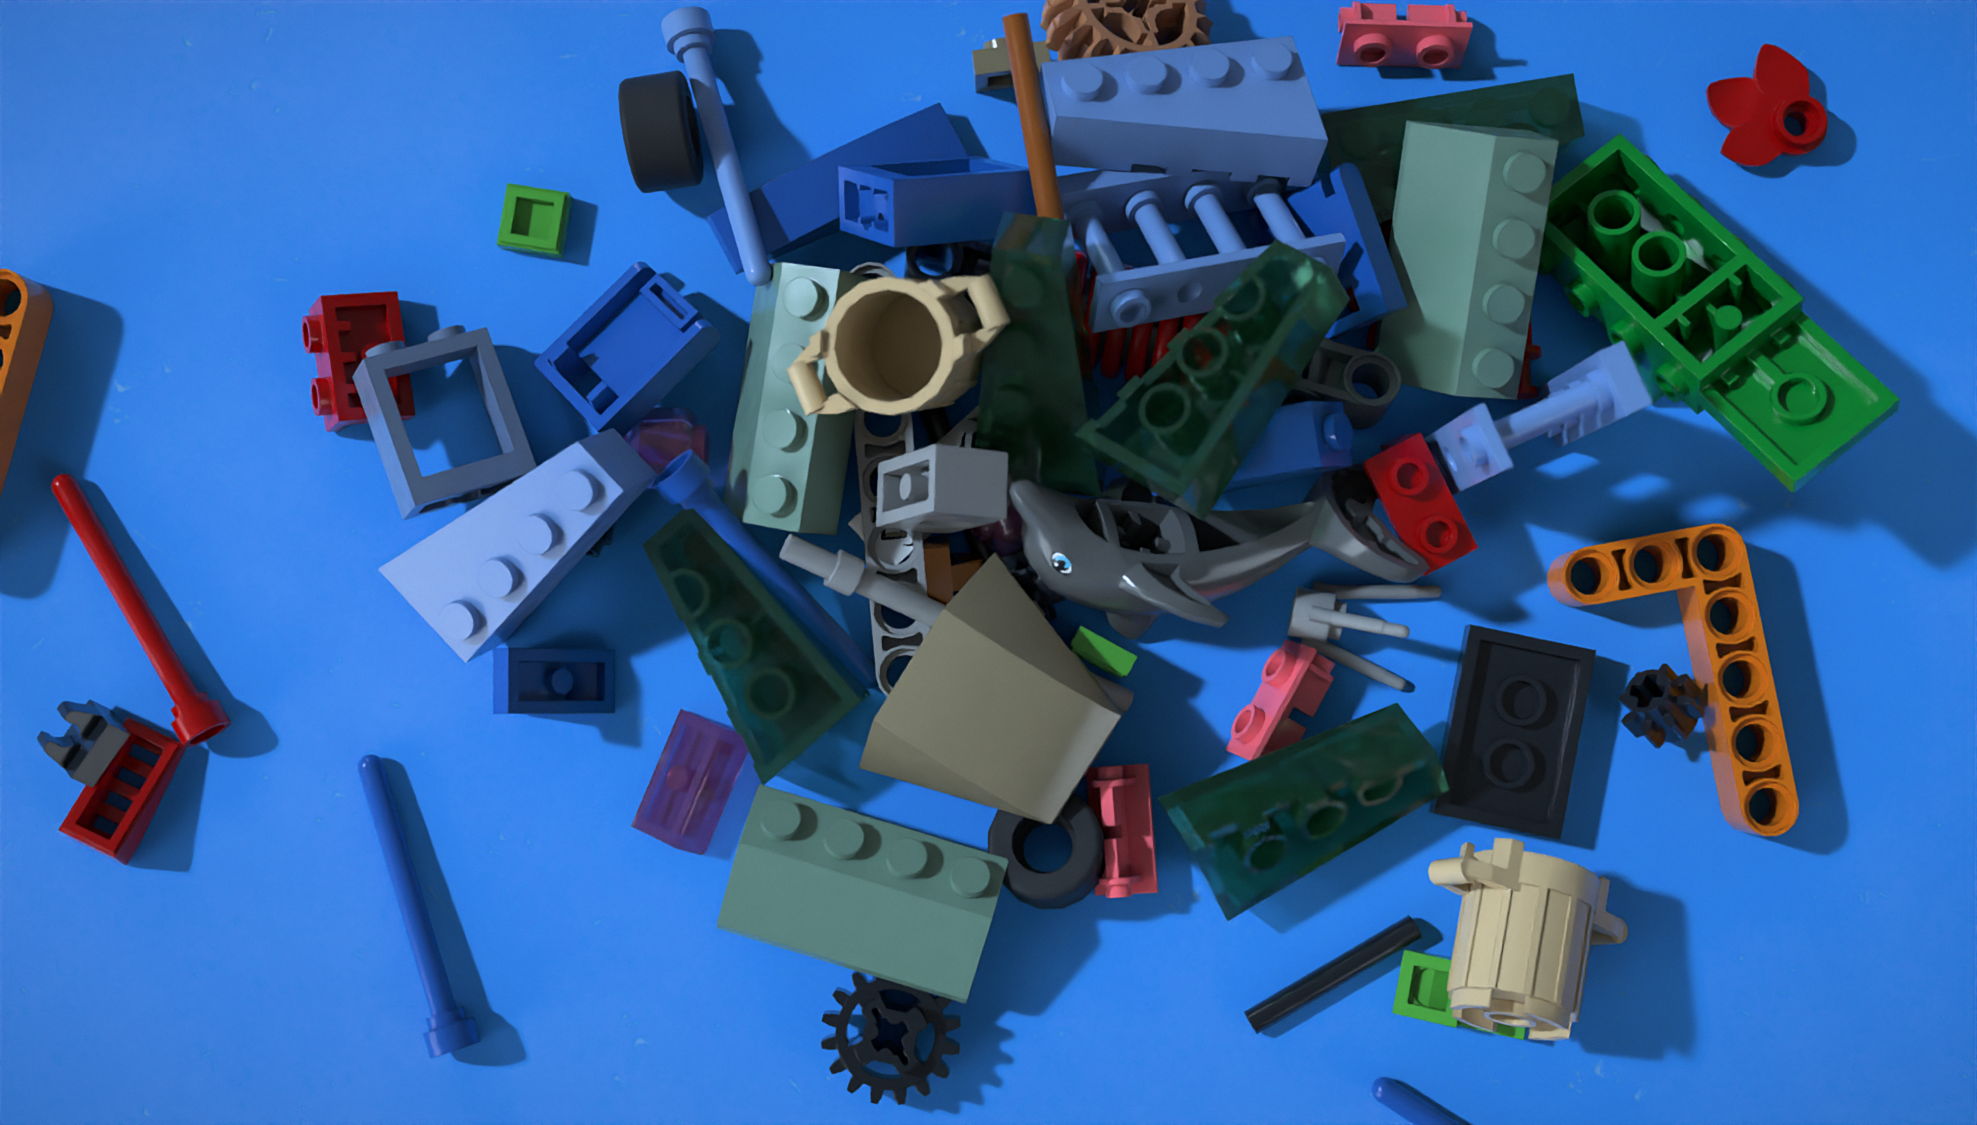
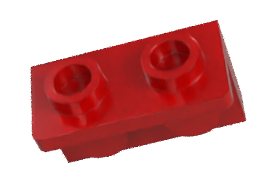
[302,291,416,432]
[1363,432,1478,576]

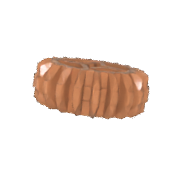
[1040,0,1213,61]

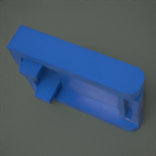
[1248,162,1408,341]
[532,262,720,437]

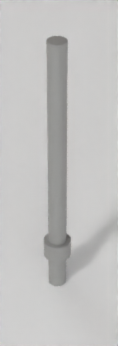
[779,534,1134,714]

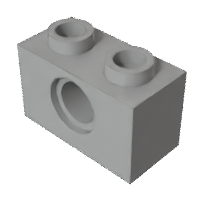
[876,444,1012,534]

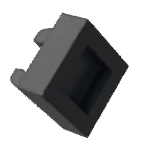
[37,699,130,788]

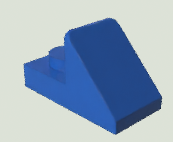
[493,648,615,714]

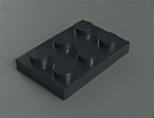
[1429,624,1596,839]

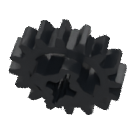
[821,971,961,1105]

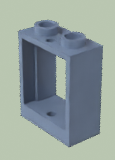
[352,325,537,521]

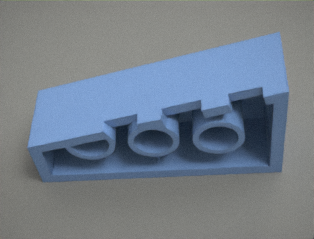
[1039,36,1328,187]
[378,428,658,663]

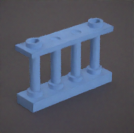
[1057,164,1346,333]
[1424,340,1653,496]

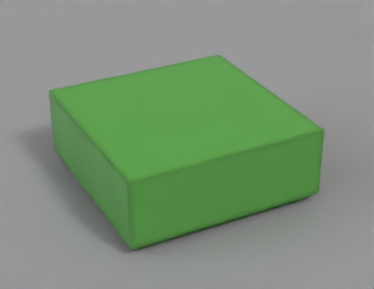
[497,183,573,258]
[1068,626,1138,679]

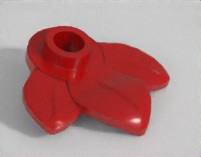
[1705,43,1828,167]

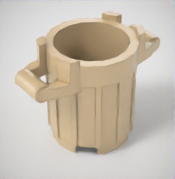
[786,274,1011,416]
[1428,838,1628,1041]

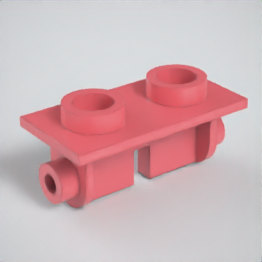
[1336,1,1473,69]
[1225,639,1335,776]
[1086,763,1159,898]

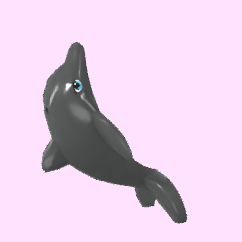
[1009,463,1430,640]

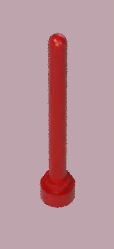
[51,473,231,748]

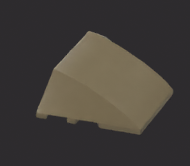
[859,552,1123,825]

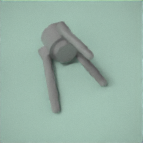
[1287,581,1442,690]

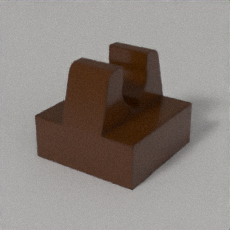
[923,535,983,605]

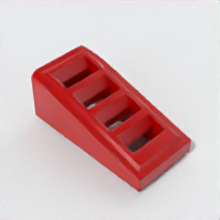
[58,717,186,866]

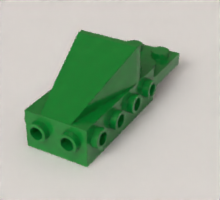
[1537,133,1900,494]

